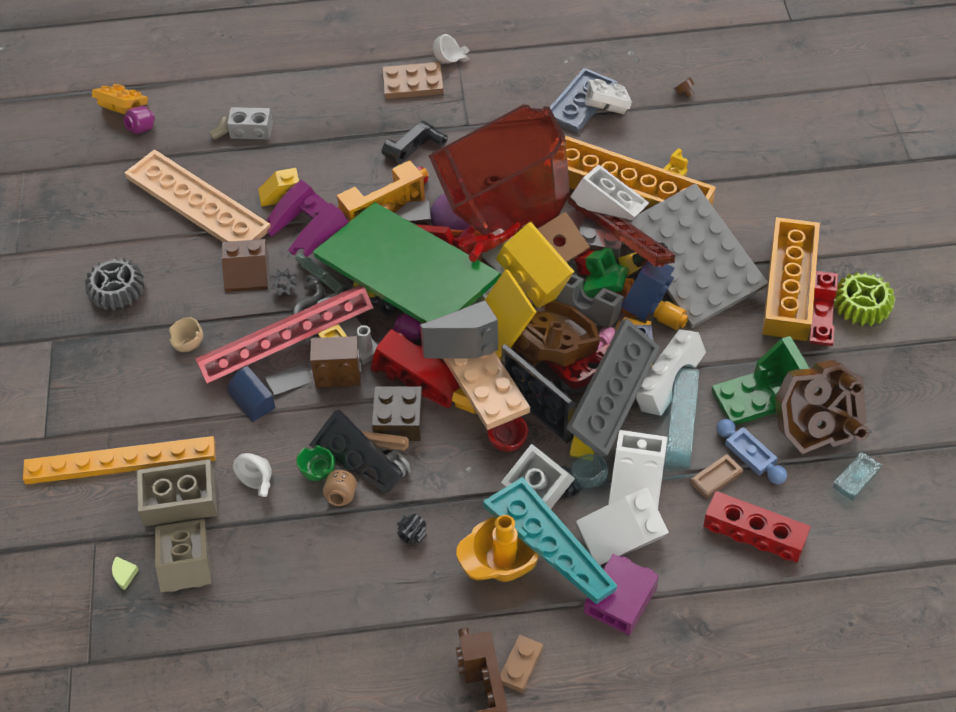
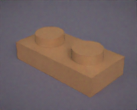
[500,635,543,693]

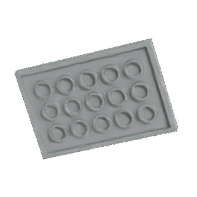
[622,183,768,328]

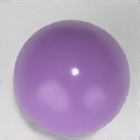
[430,190,480,230]

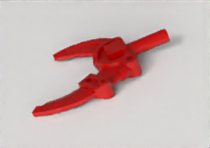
[454,222,520,262]

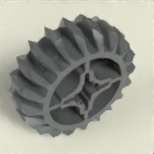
[85,257,145,311]

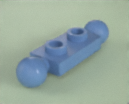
[716,419,787,485]

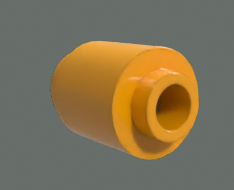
[653,301,689,330]

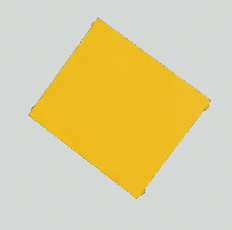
[484,269,536,361]

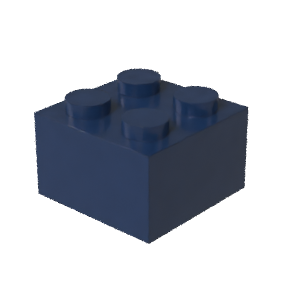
[621,255,675,320]

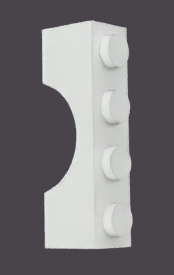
[636,329,706,416]

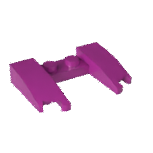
[267,179,349,257]

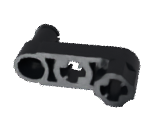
[381,121,448,164]

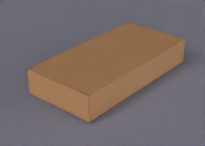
[690,454,743,499]

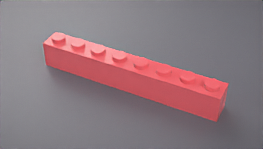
[195,285,373,383]

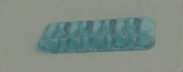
[665,368,699,467]

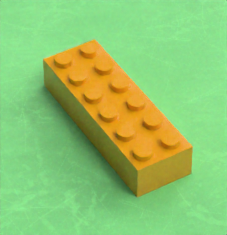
[762,217,820,341]

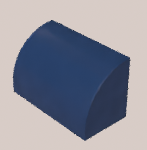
[227,366,276,422]

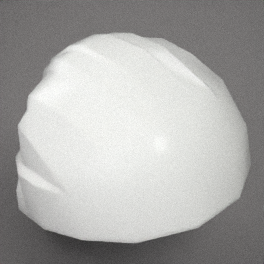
[432,34,470,64]

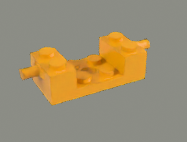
[337,160,429,222]

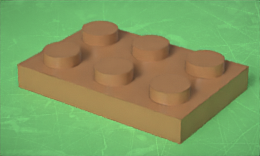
[382,62,444,99]

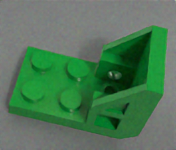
[711,336,810,425]

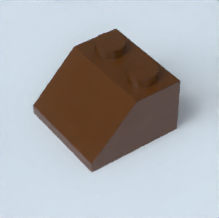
[221,239,269,292]

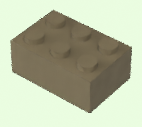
[137,459,217,526]

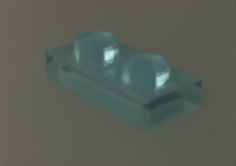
[833,452,882,501]

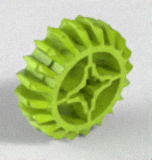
[834,271,895,326]

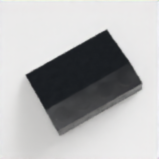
[502,344,578,443]

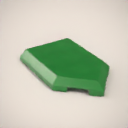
[583,264,629,298]

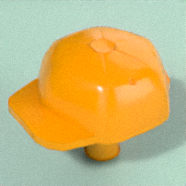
[456,515,539,582]

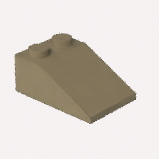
[155,519,212,593]

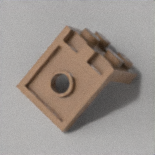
[523,212,590,263]

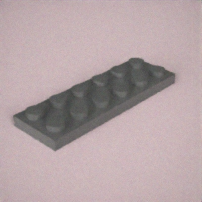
[566,318,660,457]

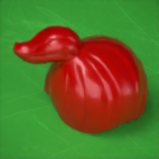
[487,416,529,453]

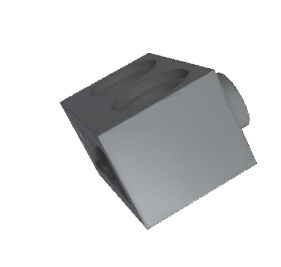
[227,107,273,139]

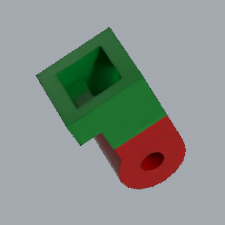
[574,248,617,276]

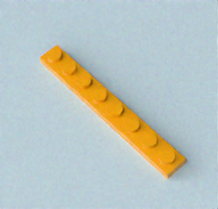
[23,436,216,485]

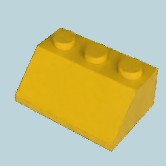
[496,222,574,308]

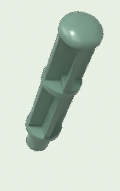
[295,253,347,294]

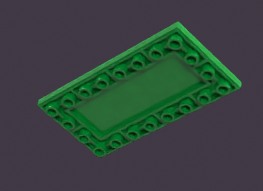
[313,202,501,324]

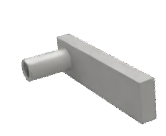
[317,292,378,365]

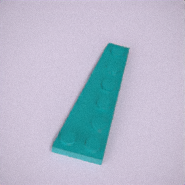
[483,477,617,604]

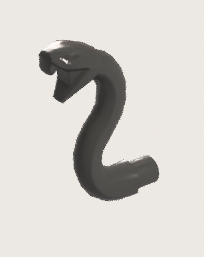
[292,275,324,315]

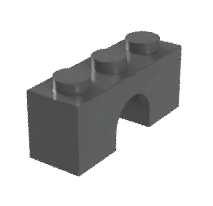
[555,275,624,329]

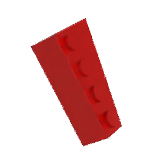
[370,329,461,409]

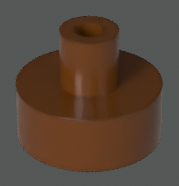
[674,77,695,98]

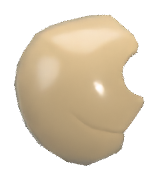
[169,317,204,352]

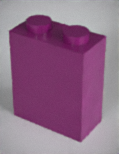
[584,554,659,636]

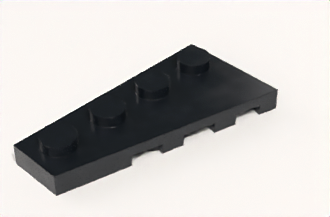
[309,410,403,493]

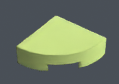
[112,557,139,590]

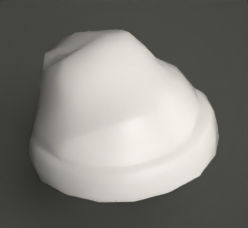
[233,453,272,497]

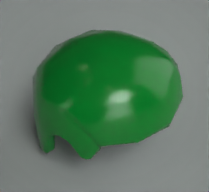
[296,445,335,481]

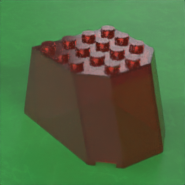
[428,104,570,236]

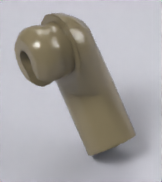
[209,115,229,140]

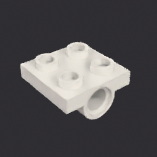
[585,79,632,115]

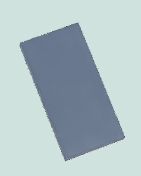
[543,68,618,134]

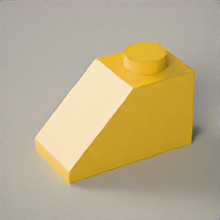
[258,168,299,207]

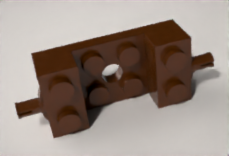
[455,628,508,712]

